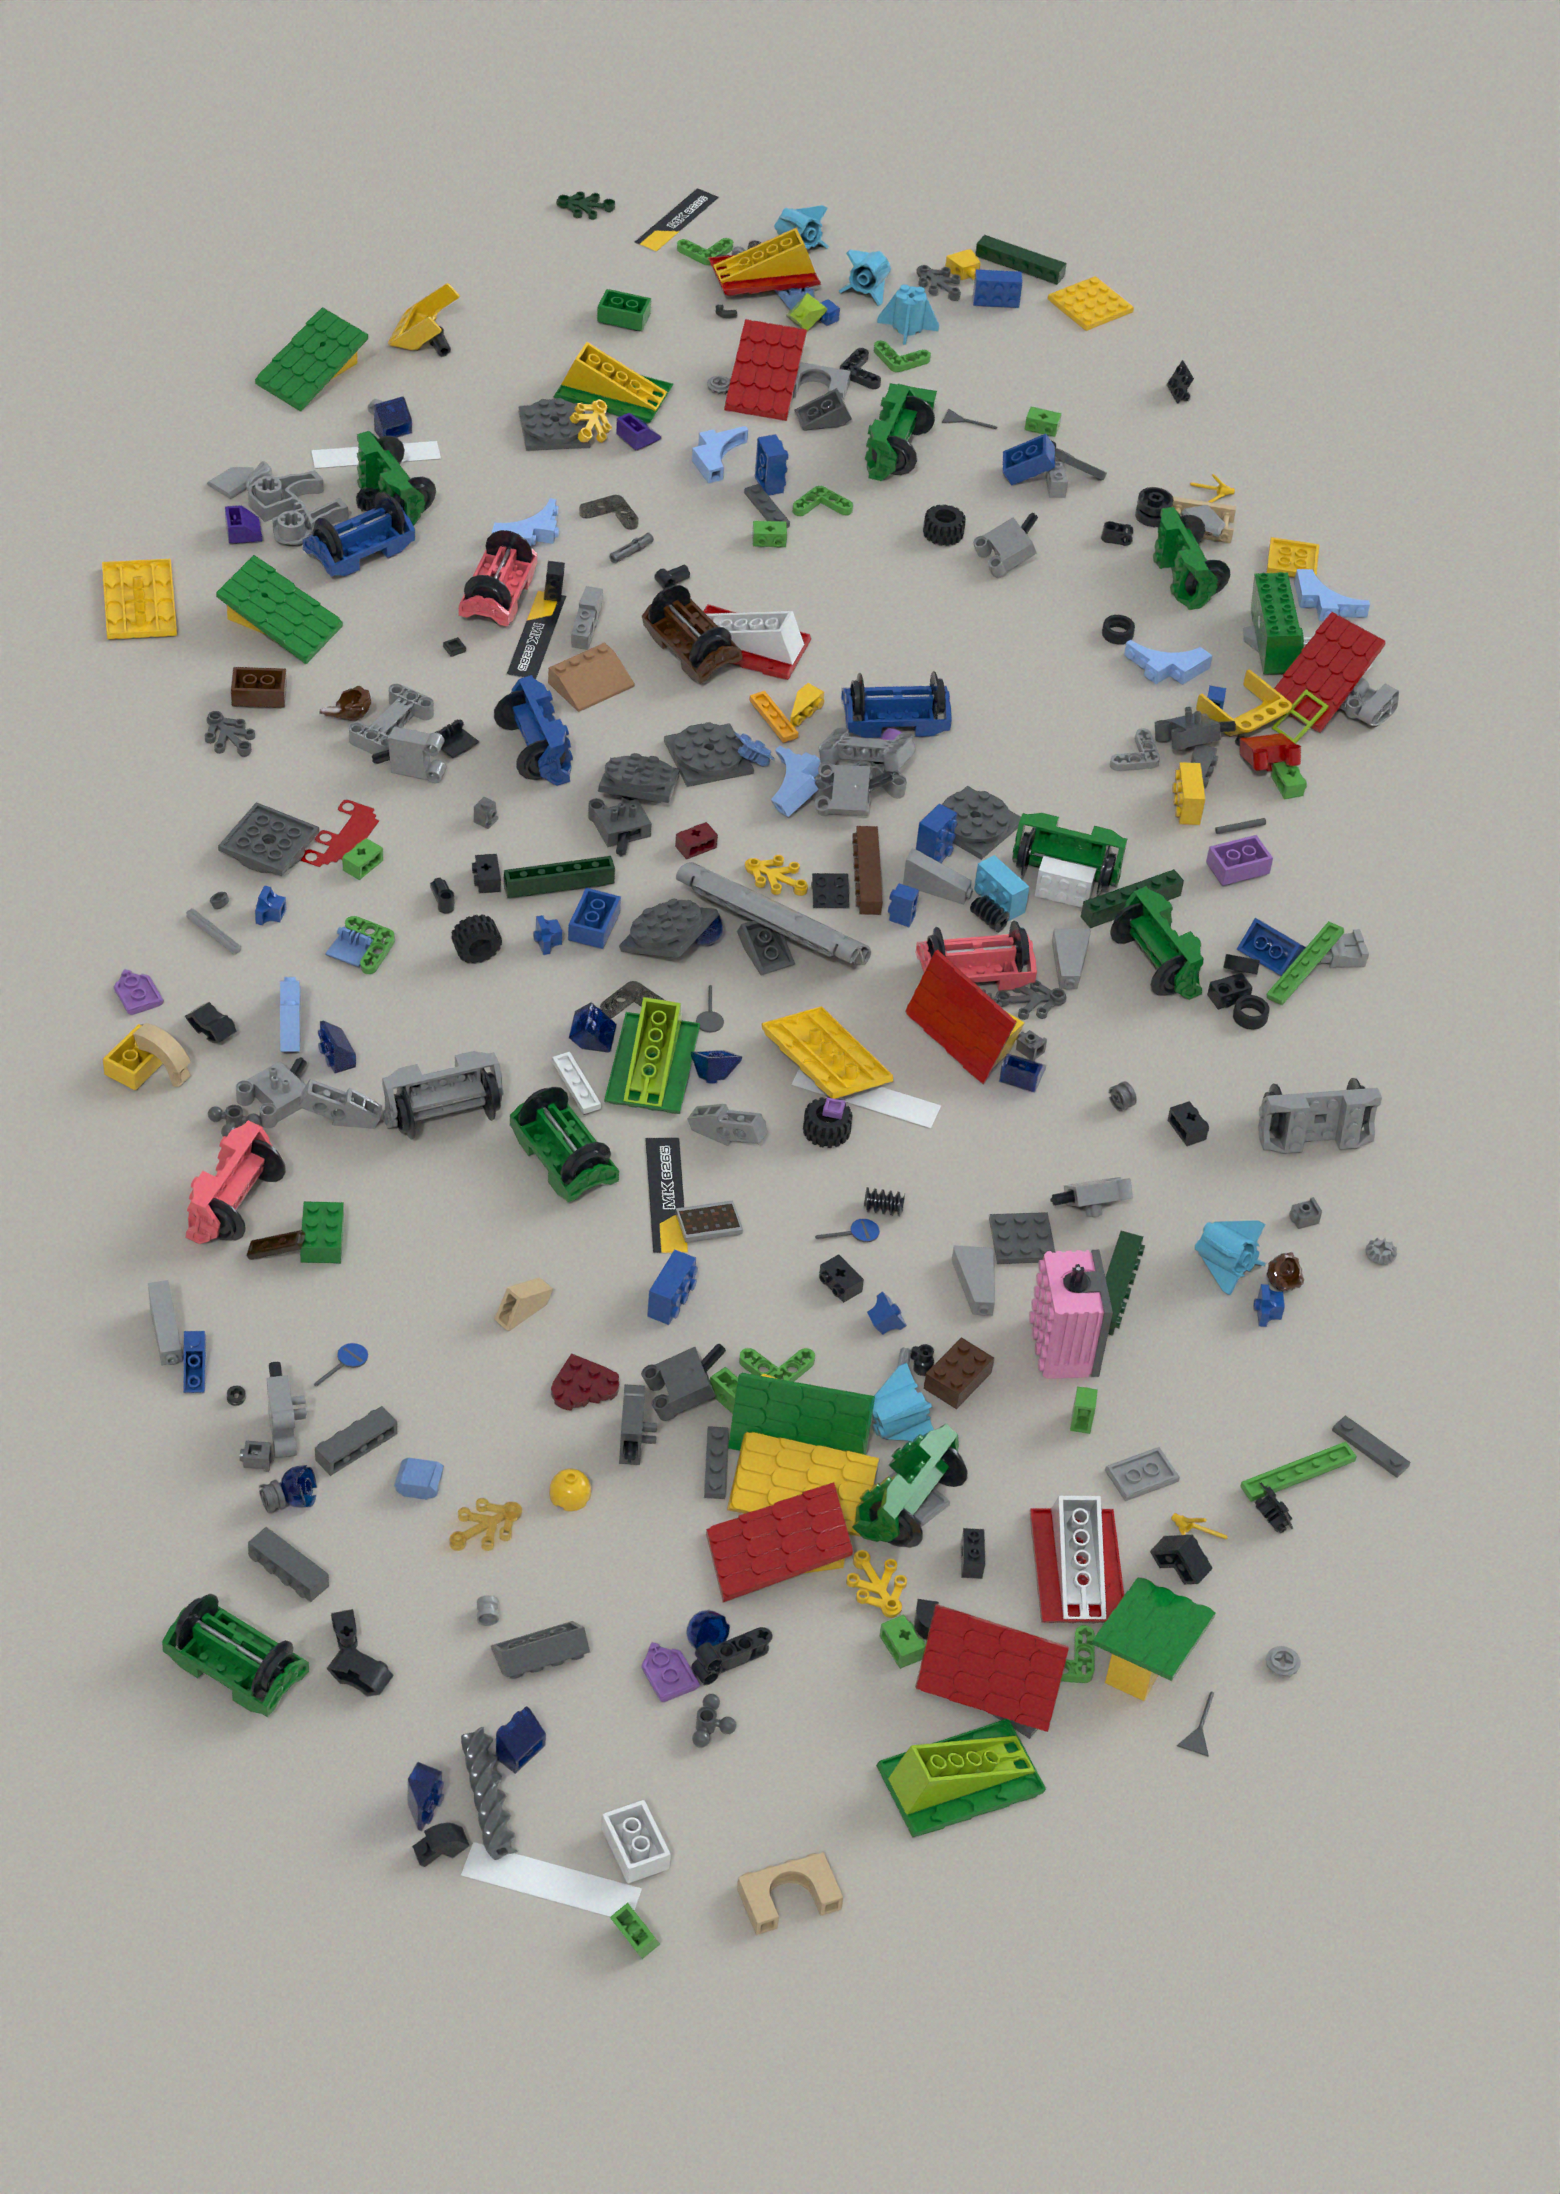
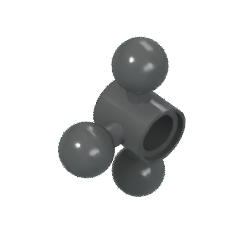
[208,1105,261,1137]
[692,1694,737,1748]

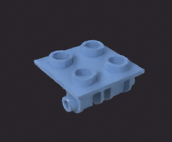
[734,732,775,767]
[325,927,373,967]

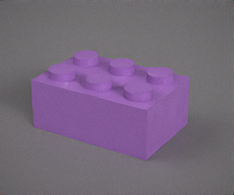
[1206,835,1273,886]

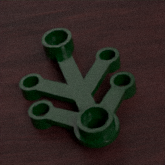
[556,191,615,220]

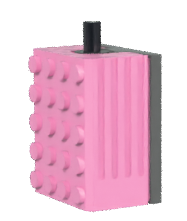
[1029,1249,1113,1379]

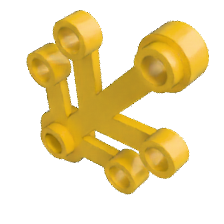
[570,400,612,443]
[745,855,808,896]
[846,1550,907,1618]

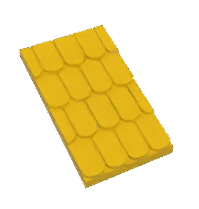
[102,558,177,639]
[762,1006,893,1099]
[727,1432,879,1537]

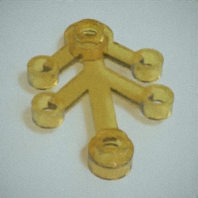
[449,1498,522,1551]

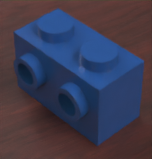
[888,883,919,927]

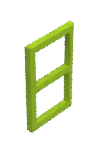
[1271,690,1329,744]

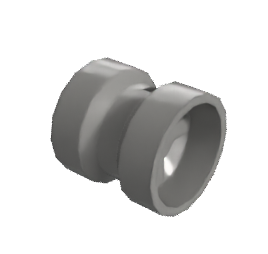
[477,1595,499,1626]

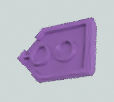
[114,969,164,1015]
[641,1642,700,1702]

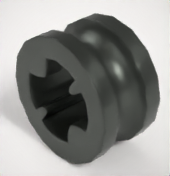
[227,1385,246,1406]

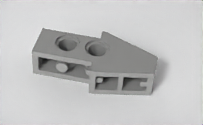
[571,586,603,650]
[299,1079,382,1129]
[687,1104,768,1146]

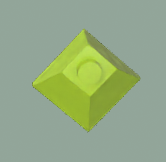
[786,293,828,331]

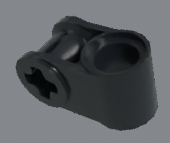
[1101,521,1134,546]
[331,1609,358,1649]

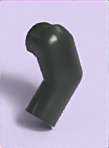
[715,304,737,318]

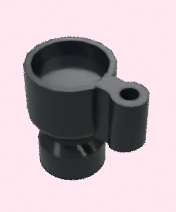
[911,1344,934,1376]

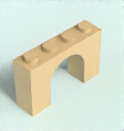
[737,1852,843,1935]

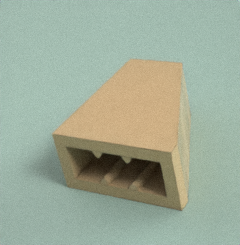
[494,1277,553,1331]

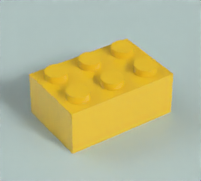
[1172,762,1205,825]
[103,1024,163,1091]

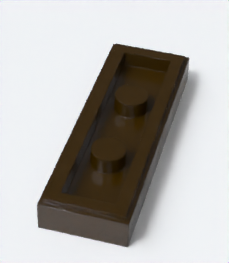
[246,1230,306,1260]

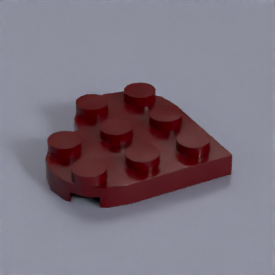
[551,1353,620,1411]

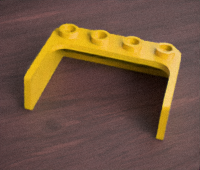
[388,283,460,350]
[1196,669,1292,736]

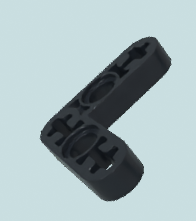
[839,348,881,389]

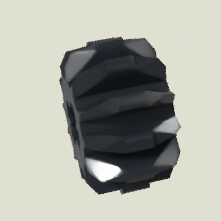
[356,487,380,512]

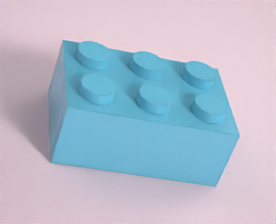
[974,855,1029,921]

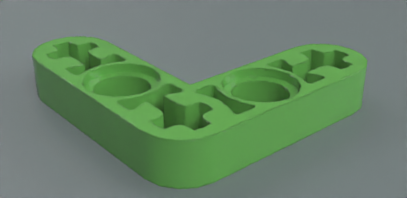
[677,238,733,266]
[874,340,931,373]
[792,486,853,516]
[345,916,395,974]
[739,1348,815,1382]
[1061,1625,1095,1683]

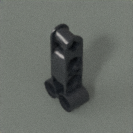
[691,1627,773,1685]

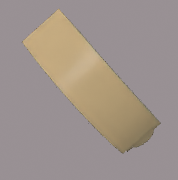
[133,1023,191,1087]

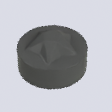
[210,892,230,909]

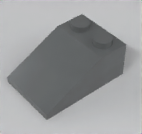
[795,388,852,430]
[737,920,795,975]

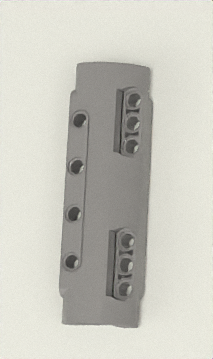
[676,862,871,965]

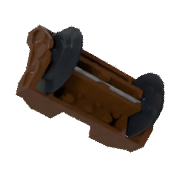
[642,585,743,684]

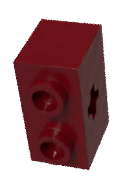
[675,822,718,860]

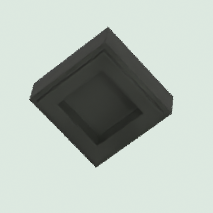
[443,637,466,657]

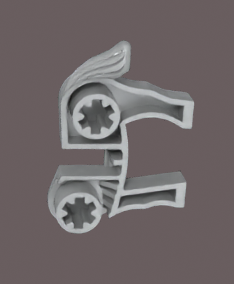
[246,461,348,545]

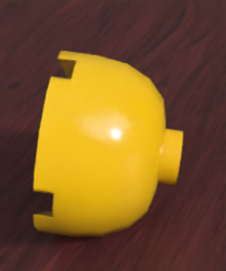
[549,1468,591,1511]

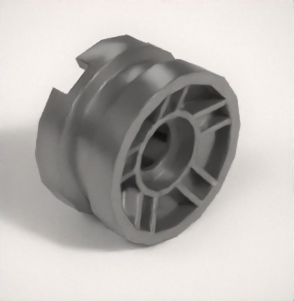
[1108,1081,1137,1111]
[259,1480,286,1513]

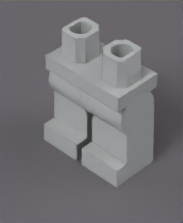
[1320,929,1369,968]

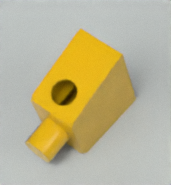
[945,249,980,280]

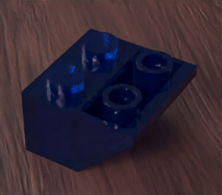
[374,396,412,438]
[569,1002,617,1053]
[318,1020,356,1073]
[999,1053,1047,1093]
[495,1706,546,1774]
[407,1762,444,1831]

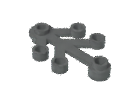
[916,265,961,301]
[205,711,255,757]
[996,980,1067,1020]

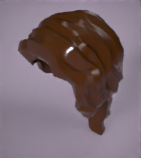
[319,686,372,720]
[1267,1252,1304,1291]

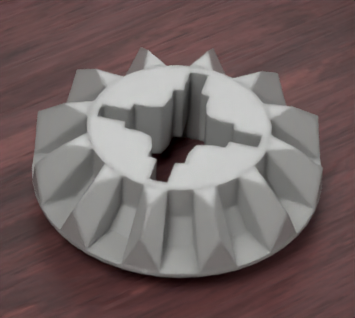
[707,376,730,394]
[1366,1238,1397,1264]
[1266,1646,1301,1678]

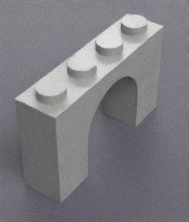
[793,362,851,400]

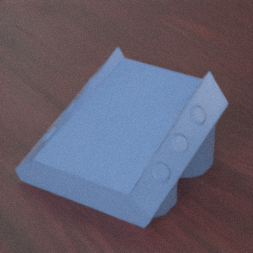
[775,287,814,310]
[394,1457,444,1500]

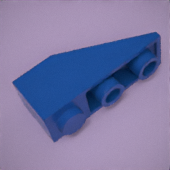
[184,1331,206,1393]

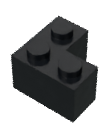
[1150,1534,1213,1585]

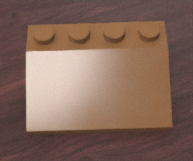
[548,642,635,712]

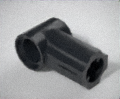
[429,326,451,357]
[654,564,690,589]
[430,877,454,914]

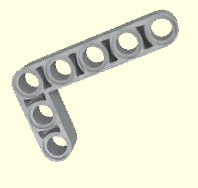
[812,760,907,801]

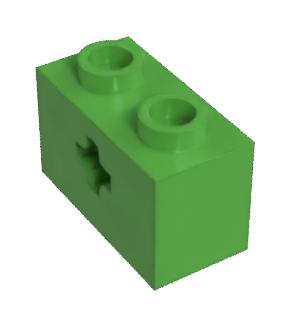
[1025,406,1062,437]
[752,521,787,547]
[1271,761,1307,799]
[342,838,383,880]
[710,1367,738,1414]
[1070,1386,1098,1434]
[879,1615,925,1669]
[610,1902,660,1959]

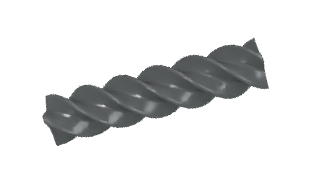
[461,1727,517,1860]

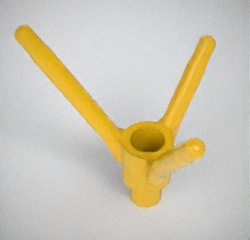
[1190,474,1235,503]
[1171,1513,1228,1539]

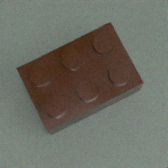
[231,667,287,708]
[923,1337,994,1410]

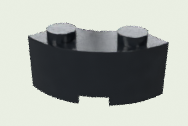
[185,1002,237,1043]
[326,1648,394,1697]

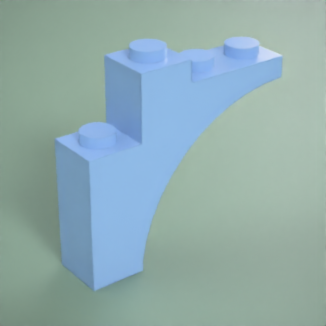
[692,426,748,483]
[491,498,559,548]
[1294,569,1370,621]
[1124,640,1212,685]
[771,746,820,817]
[280,977,301,1052]

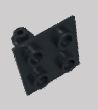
[1166,360,1194,404]
[435,719,479,758]
[811,873,849,908]
[1255,1482,1293,1533]

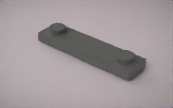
[1332,1415,1411,1478]

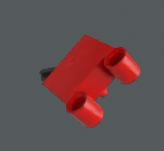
[1235,733,1301,771]

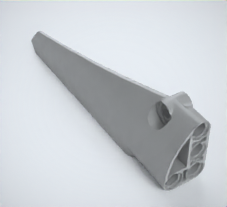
[1243,625,1399,726]

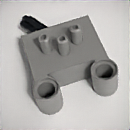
[236,1057,307,1129]
[267,1361,307,1458]

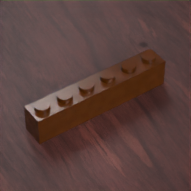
[852,826,883,915]

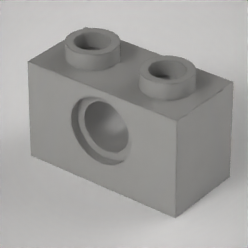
[1045,461,1068,498]

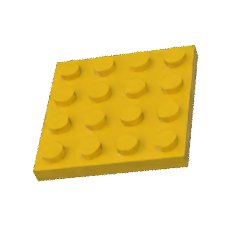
[1048,276,1134,331]

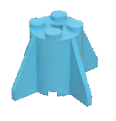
[774,205,829,249]
[839,250,891,306]
[877,285,939,345]
[1195,1220,1266,1295]
[872,1363,934,1441]

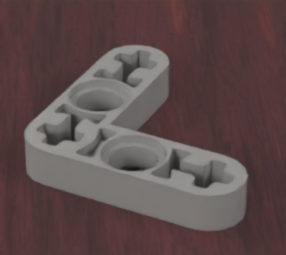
[1110,728,1160,771]

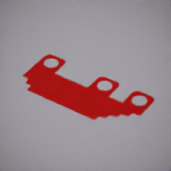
[301,799,379,867]

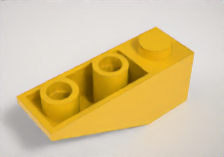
[790,683,825,728]

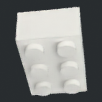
[1035,856,1096,908]
[601,1800,671,1884]

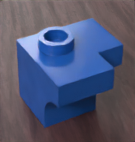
[255,885,286,925]
[533,915,562,955]
[1254,1284,1285,1327]
[867,1291,907,1335]

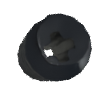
[970,895,1010,933]
[864,1187,905,1217]

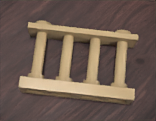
[1172,497,1236,543]

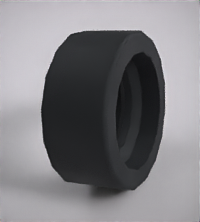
[1102,615,1135,645]
[1223,954,1260,974]
[1233,995,1270,1030]

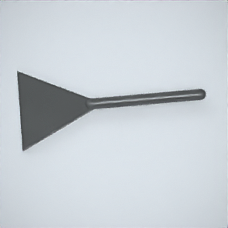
[942,408,997,429]
[1177,1692,1214,1757]

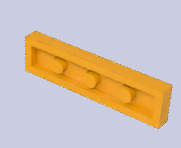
[749,691,799,743]

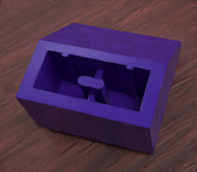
[616,413,661,450]
[225,505,263,544]

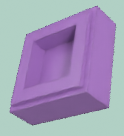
[822,1097,846,1119]

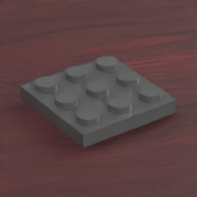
[989,1212,1056,1264]

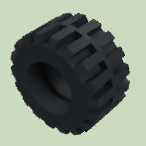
[923,504,966,546]
[451,914,502,964]
[803,1097,853,1148]

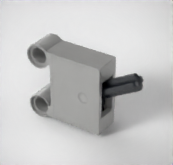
[973,513,1038,578]
[372,727,446,783]
[815,762,893,816]
[1050,1177,1133,1217]

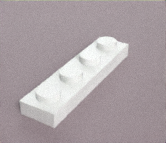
[552,1052,601,1114]

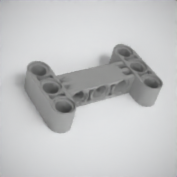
[349,684,434,754]
[818,728,914,772]

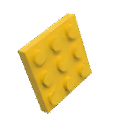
[1266,537,1320,577]

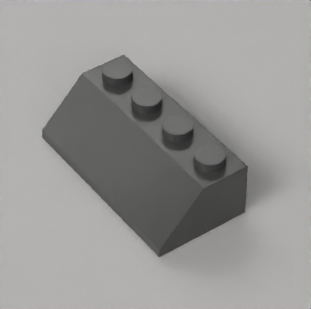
[491,1621,590,1679]

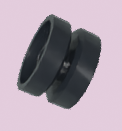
[1135,487,1174,528]

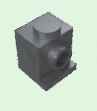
[474,797,499,829]
[1016,1030,1047,1061]
[1289,1197,1322,1229]
[240,1441,272,1472]

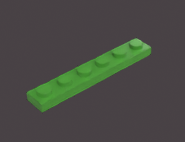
[1266,921,1344,1005]
[1240,1441,1357,1502]

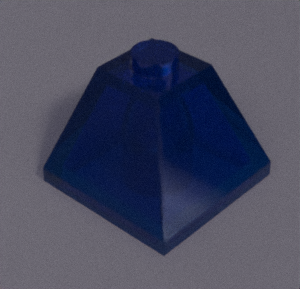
[691,1050,742,1083]

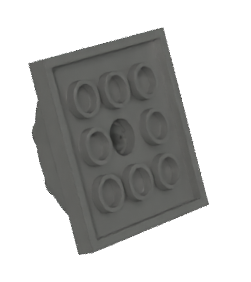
[519,398,591,451]
[664,722,754,787]
[598,753,680,803]
[942,786,1021,860]
[218,802,319,876]
[619,898,719,958]

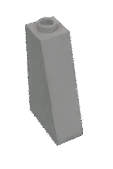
[903,848,973,905]
[1052,929,1091,989]
[952,1245,995,1316]
[148,1280,182,1366]

